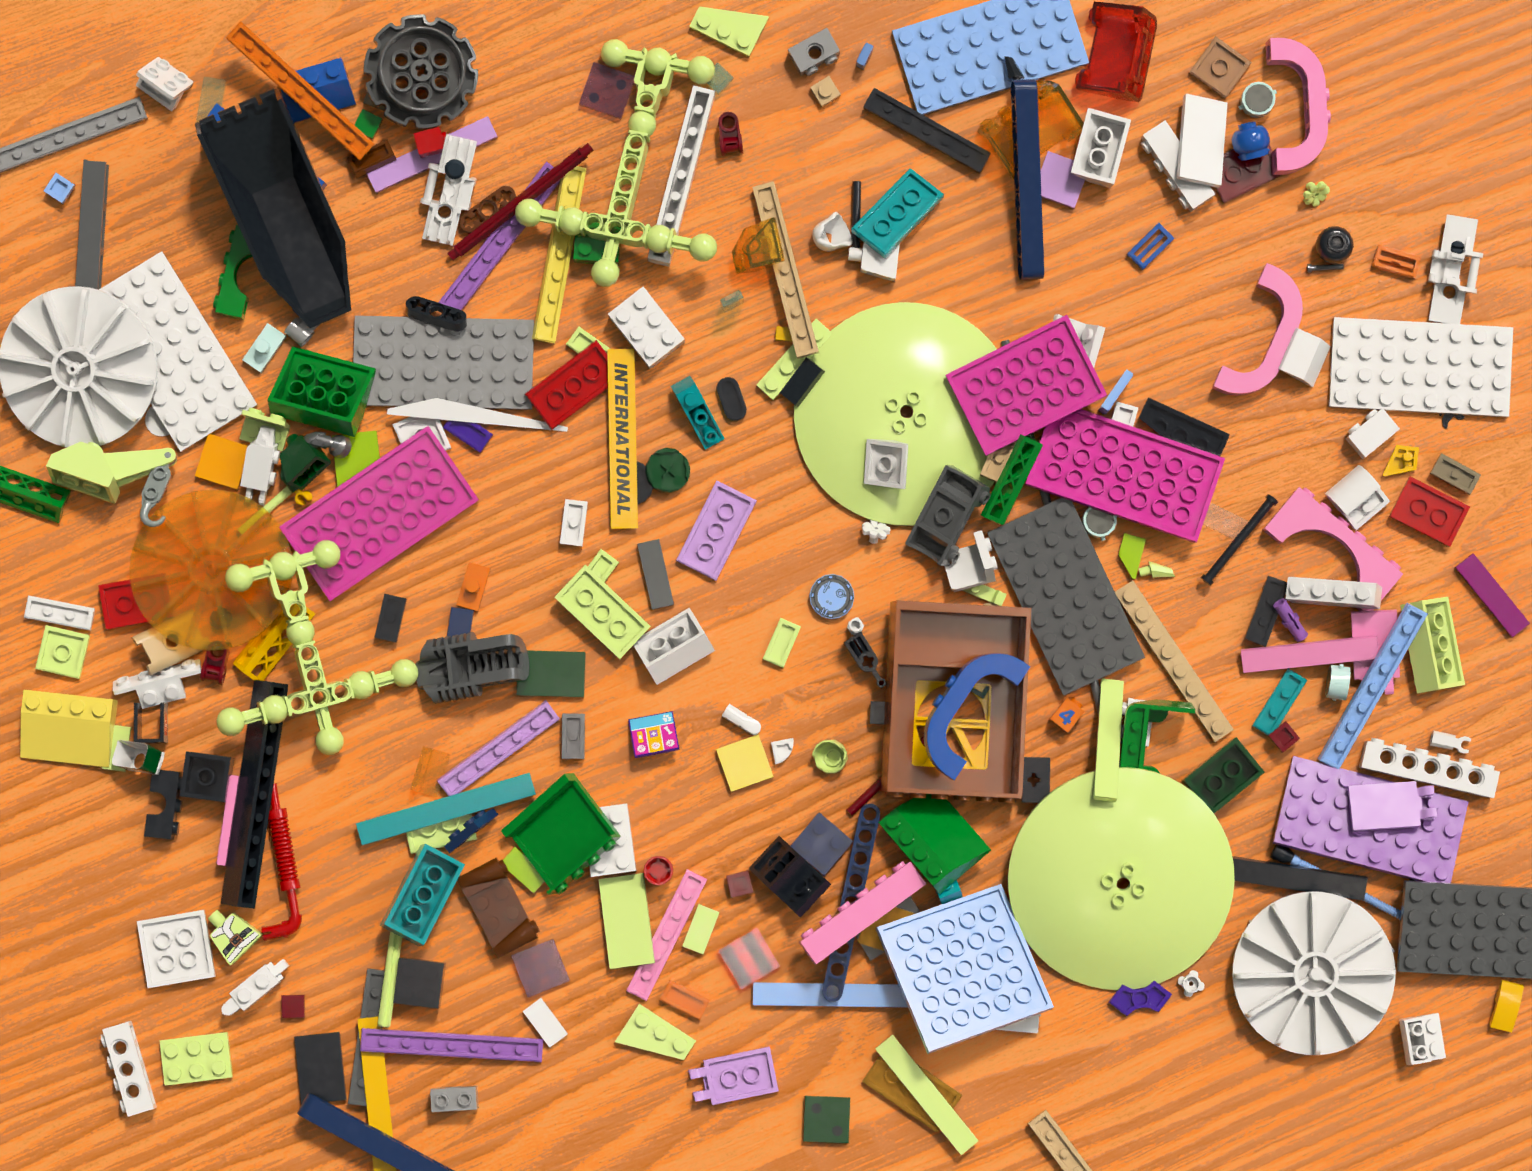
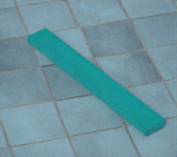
[356,773,536,845]

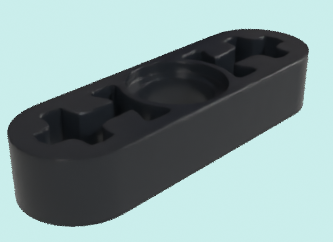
[406,296,467,332]

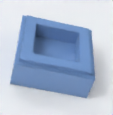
[856,43,874,70]

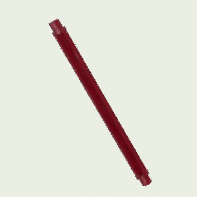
[447,143,594,261]

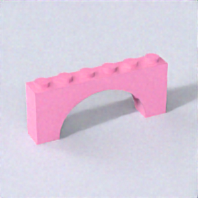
[1262,487,1403,611]

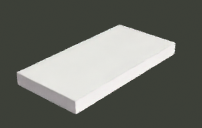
[1177,94,1227,188]

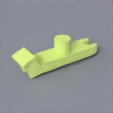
[962,585,1007,606]

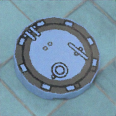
[810,574,854,619]

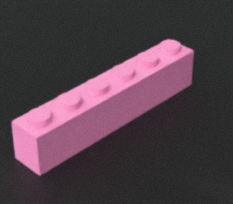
[799,861,926,964]

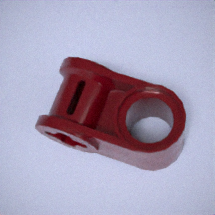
[718,112,744,156]
[200,641,230,685]

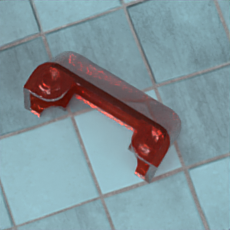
[1075,1,1157,102]

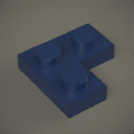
[444,808,499,853]

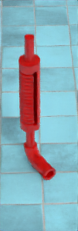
[261,783,302,941]

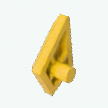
[1382,445,1419,477]

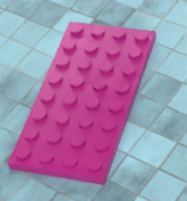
[1025,409,1225,543]
[279,426,479,601]

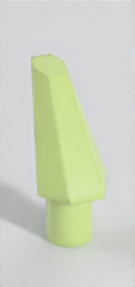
[1138,561,1175,578]

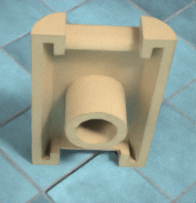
[131,609,210,676]

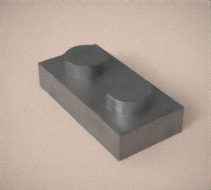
[562,713,585,759]

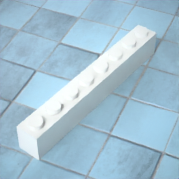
[648,85,715,267]

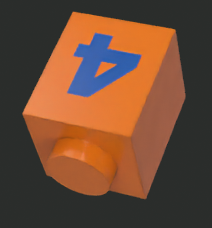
[1049,697,1085,733]

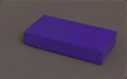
[443,420,493,453]

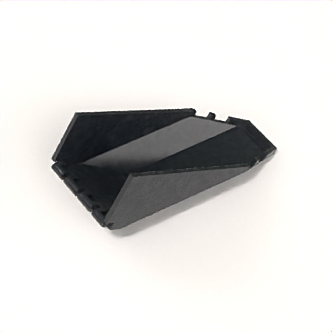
[195,88,351,328]

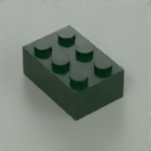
[1182,737,1265,813]

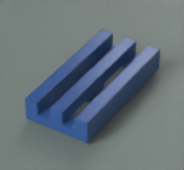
[1127,223,1174,270]

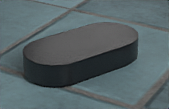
[717,377,747,421]

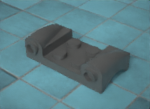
[905,465,991,566]

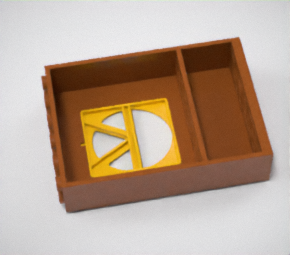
[881,600,1031,803]

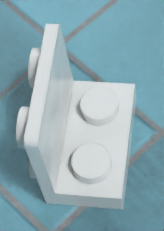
[1053,314,1105,367]

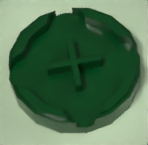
[645,448,690,493]

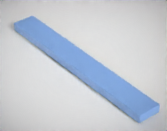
[1318,603,1428,769]
[753,982,908,1007]

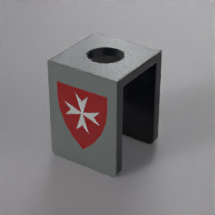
[134,703,168,743]

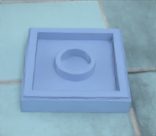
[1098,369,1133,415]

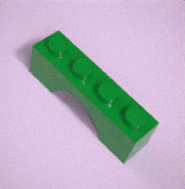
[213,225,252,320]

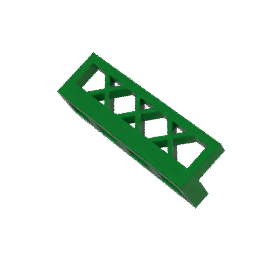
[981,434,1043,525]
[0,466,71,523]

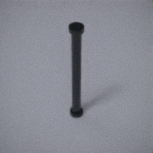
[1200,494,1278,586]

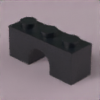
[144,770,182,840]

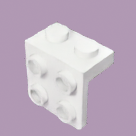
[945,530,998,592]

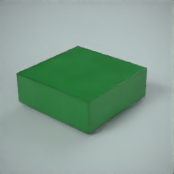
[354,109,383,139]

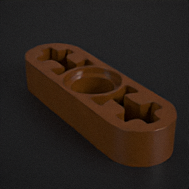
[459,186,516,234]

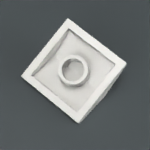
[1278,328,1331,387]
[864,439,908,489]

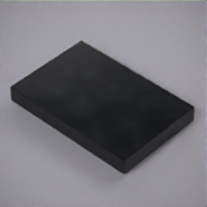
[294,1032,347,1105]

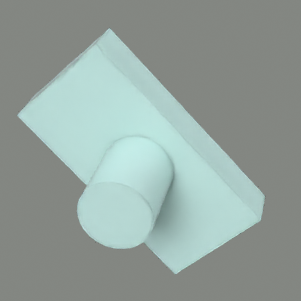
[242,323,287,373]

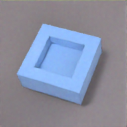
[44,173,75,204]

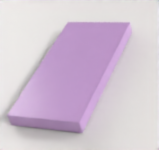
[676,481,757,581]

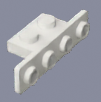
[113,659,201,709]

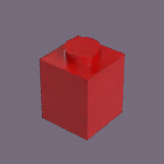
[413,126,446,158]

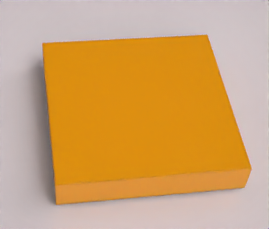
[195,434,248,490]

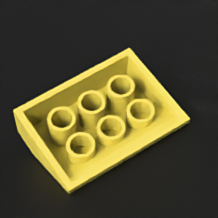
[20,690,118,767]

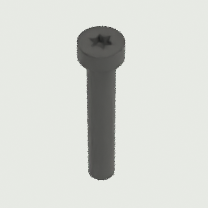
[1307,264,1344,273]

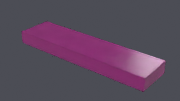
[1455,553,1530,638]

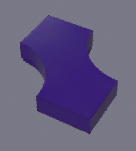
[1109,981,1172,1016]

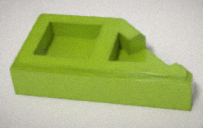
[1118,533,1146,579]

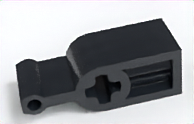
[844,632,886,688]

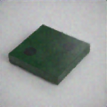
[803,1095,850,1143]

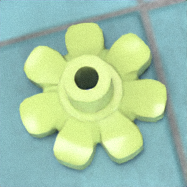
[1303,181,1330,207]

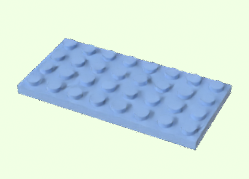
[892,0,1089,115]

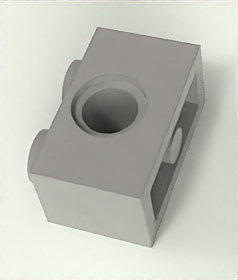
[788,28,840,76]
[430,1085,479,1112]

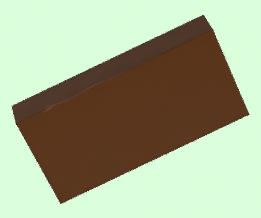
[347,140,397,179]

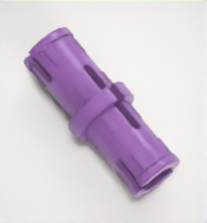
[1273,598,1308,642]

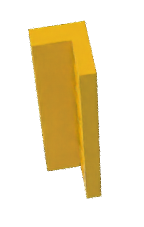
[233,603,315,681]

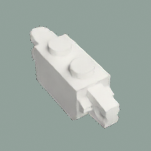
[240,425,280,506]
[221,959,290,1016]

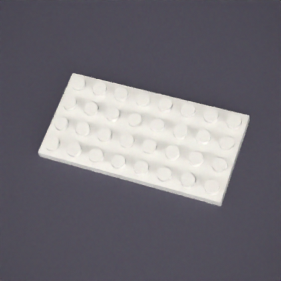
[99,251,258,452]
[1329,317,1513,417]

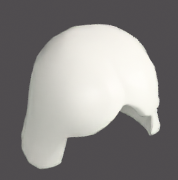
[812,212,852,252]

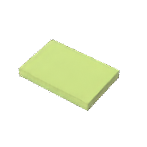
[402,809,477,854]

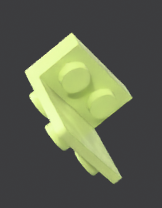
[239,407,291,451]

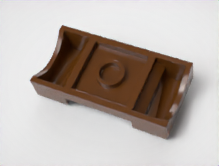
[457,857,540,959]

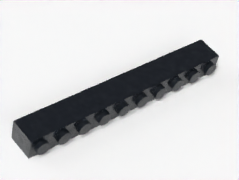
[221,680,288,909]

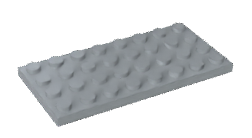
[353,316,534,410]

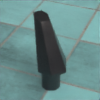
[1004,56,1025,80]

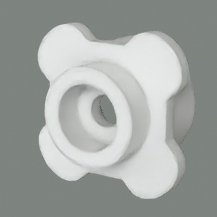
[1178,970,1204,997]

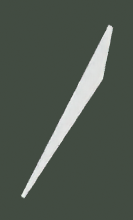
[387,398,568,432]

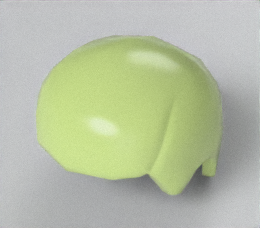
[812,740,848,774]

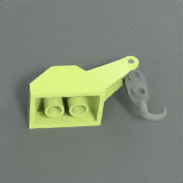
[46,442,177,527]

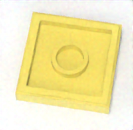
[716,734,774,792]

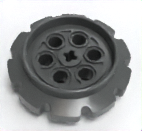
[363,14,478,130]

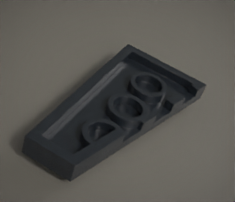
[1139,397,1230,456]

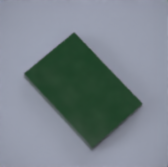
[517,650,586,697]

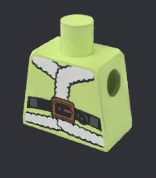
[208,910,264,965]

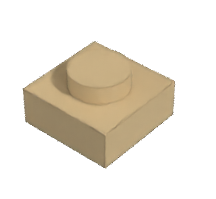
[810,76,841,107]

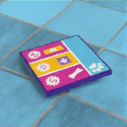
[628,711,680,758]

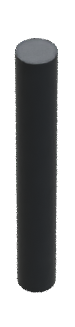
[851,181,861,248]

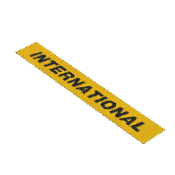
[607,349,638,529]

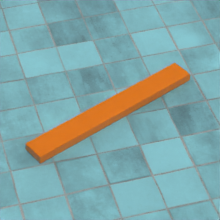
[225,21,375,160]

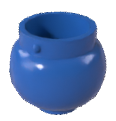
[1232,121,1270,161]

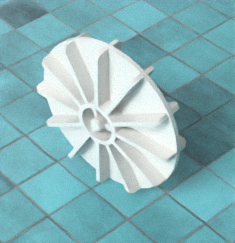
[0,286,158,447]
[1232,891,1396,1055]

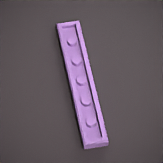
[367,116,498,193]
[437,700,560,796]

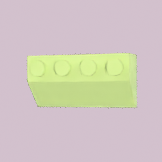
[1400,597,1465,694]

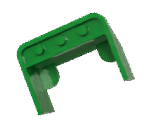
[1119,699,1195,773]

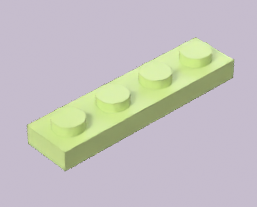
[756,319,833,400]

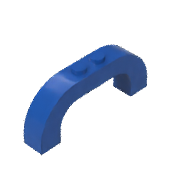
[924,653,1031,780]

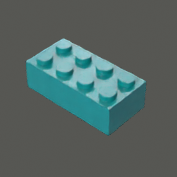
[379,844,465,946]

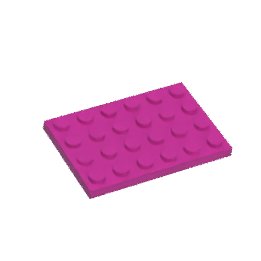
[945,315,1107,456]

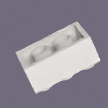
[1071,108,1131,188]
[634,608,715,685]

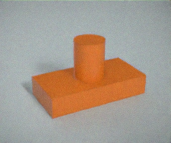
[456,562,491,612]

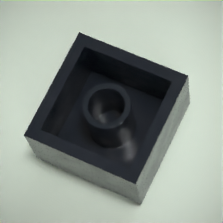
[180,751,234,802]
[393,957,446,1009]

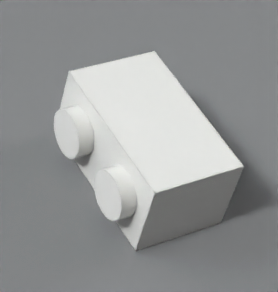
[1345,408,1400,459]

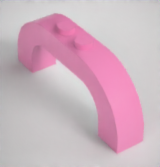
[1265,38,1331,175]
[1212,263,1303,396]

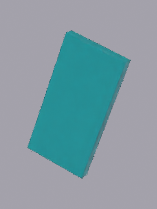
[851,168,944,258]

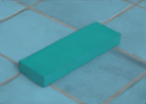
[1252,668,1307,735]

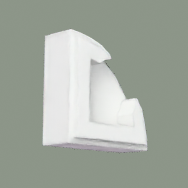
[771,738,794,764]

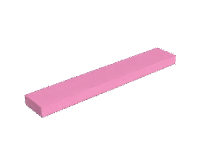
[1241,635,1379,673]
[626,869,707,1001]

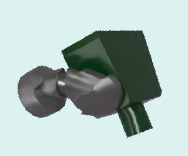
[280,432,352,505]

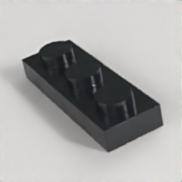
[1244,575,1287,647]

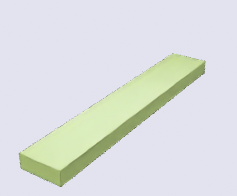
[1093,678,1124,802]
[875,1034,979,1155]

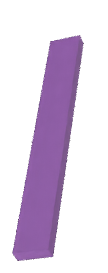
[438,162,560,310]
[360,1028,543,1062]

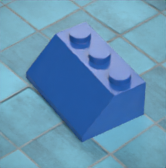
[280,58,356,123]

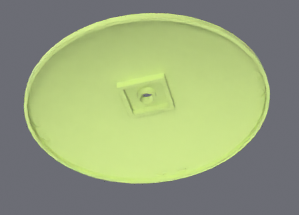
[794,302,997,526]
[1008,767,1235,990]

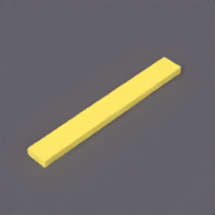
[532,166,586,344]

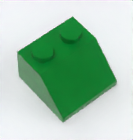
[573,222,621,266]

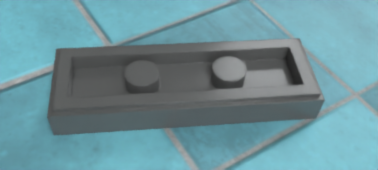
[637,539,674,610]

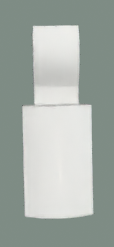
[1430,730,1471,754]

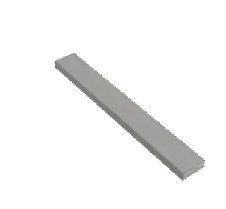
[0,97,148,173]

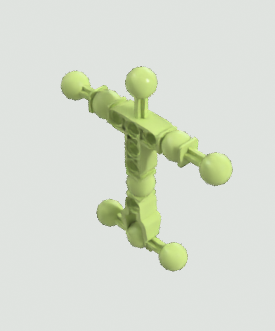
[216,540,418,755]

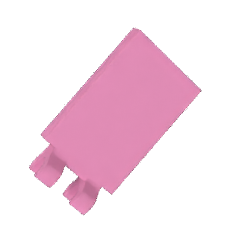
[1351,609,1400,695]

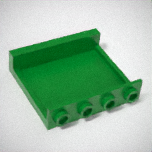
[501,773,621,895]

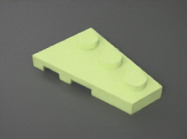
[689,6,769,57]
[615,1004,696,1060]

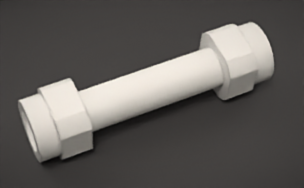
[847,617,864,635]

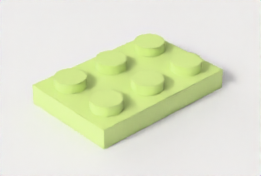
[160,1032,233,1086]

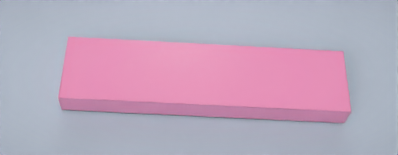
[217,775,240,866]

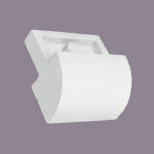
[1325,465,1390,530]
[1399,1013,1446,1065]

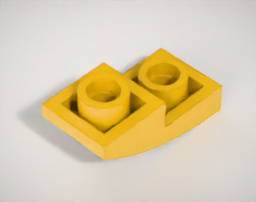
[1489,980,1524,1033]

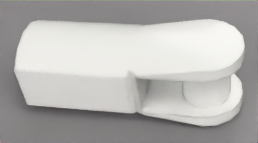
[722,704,761,735]

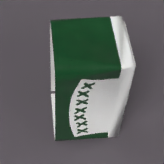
[112,740,165,775]

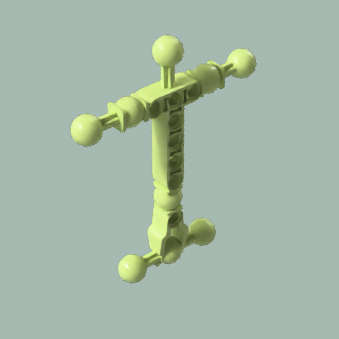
[515,39,717,287]

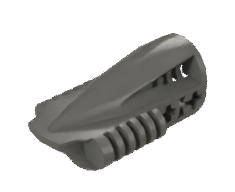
[416,632,529,704]

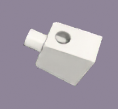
[848,242,900,282]

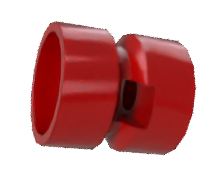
[644,856,674,885]

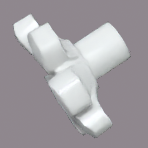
[862,520,891,544]

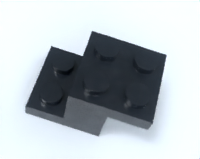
[748,836,831,918]

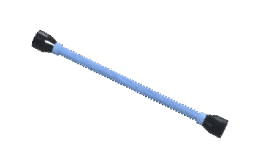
[1270,844,1401,920]

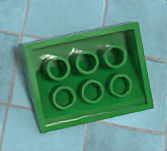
[267,346,376,437]
[878,794,991,894]

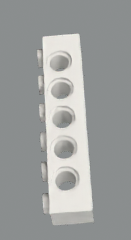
[1359,738,1500,798]

